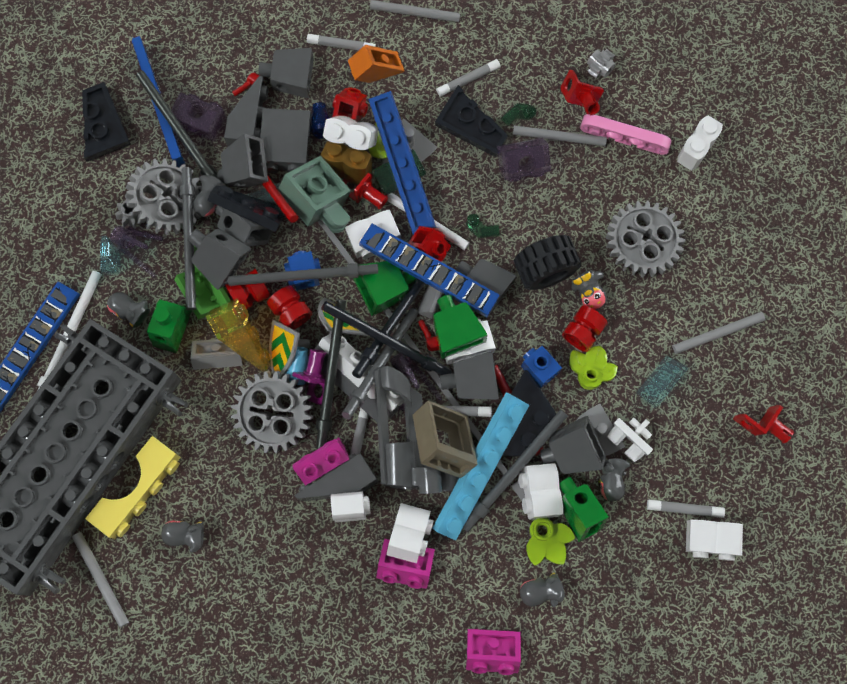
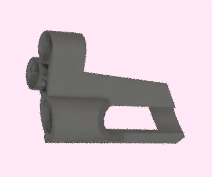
[374,366,459,494]

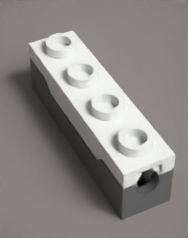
[315,333,404,422]

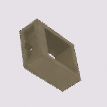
[413,400,478,478]

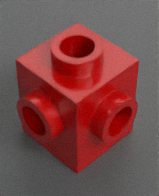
[332,87,368,122]
[408,226,451,262]

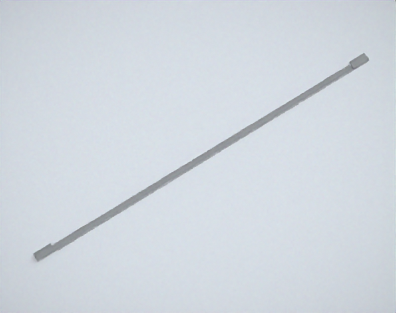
[317,219,525,501]

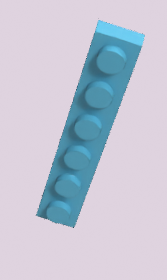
[432,392,529,540]

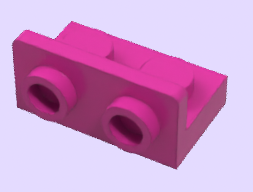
[292,438,349,486]
[376,539,435,589]
[466,629,521,675]

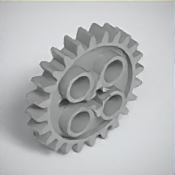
[125,158,201,235]
[605,201,685,278]
[231,371,313,453]

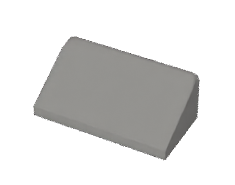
[417,285,444,319]
[190,337,243,370]

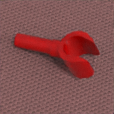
[232,73,265,96]
[418,320,439,351]

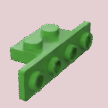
[174,246,241,331]

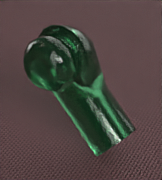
[501,103,536,126]
[466,214,500,238]

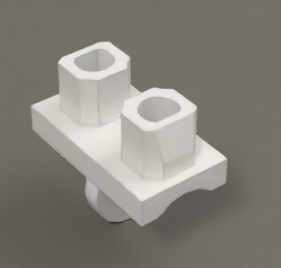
[607,417,653,462]

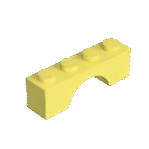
[85,436,181,539]

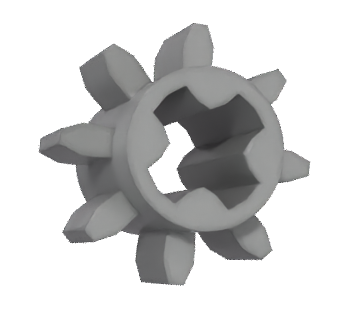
[587,49,616,78]
[115,198,145,229]

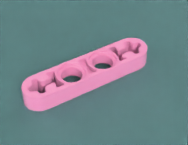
[580,114,671,155]

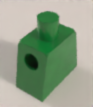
[353,261,415,316]
[433,295,488,359]
[147,299,192,353]
[559,477,609,542]

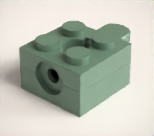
[278,156,351,233]

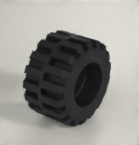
[513,235,582,290]

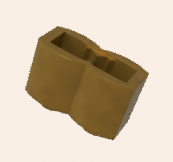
[321,141,372,185]

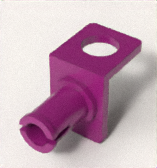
[292,349,326,406]

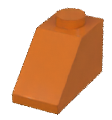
[348,45,404,83]

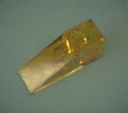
[206,299,271,373]

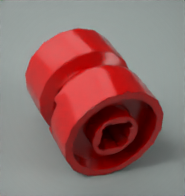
[225,269,271,313]
[267,285,312,330]
[562,305,608,352]

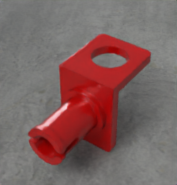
[561,70,604,115]
[343,173,388,210]
[733,405,794,443]

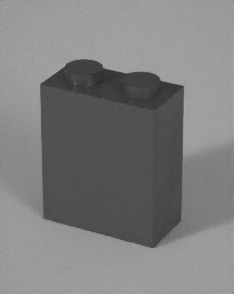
[260,108,312,173]

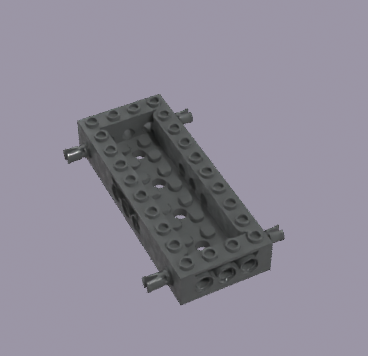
[0,319,188,596]

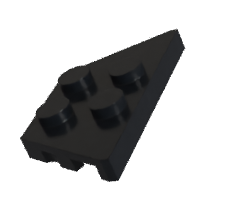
[502,370,557,457]

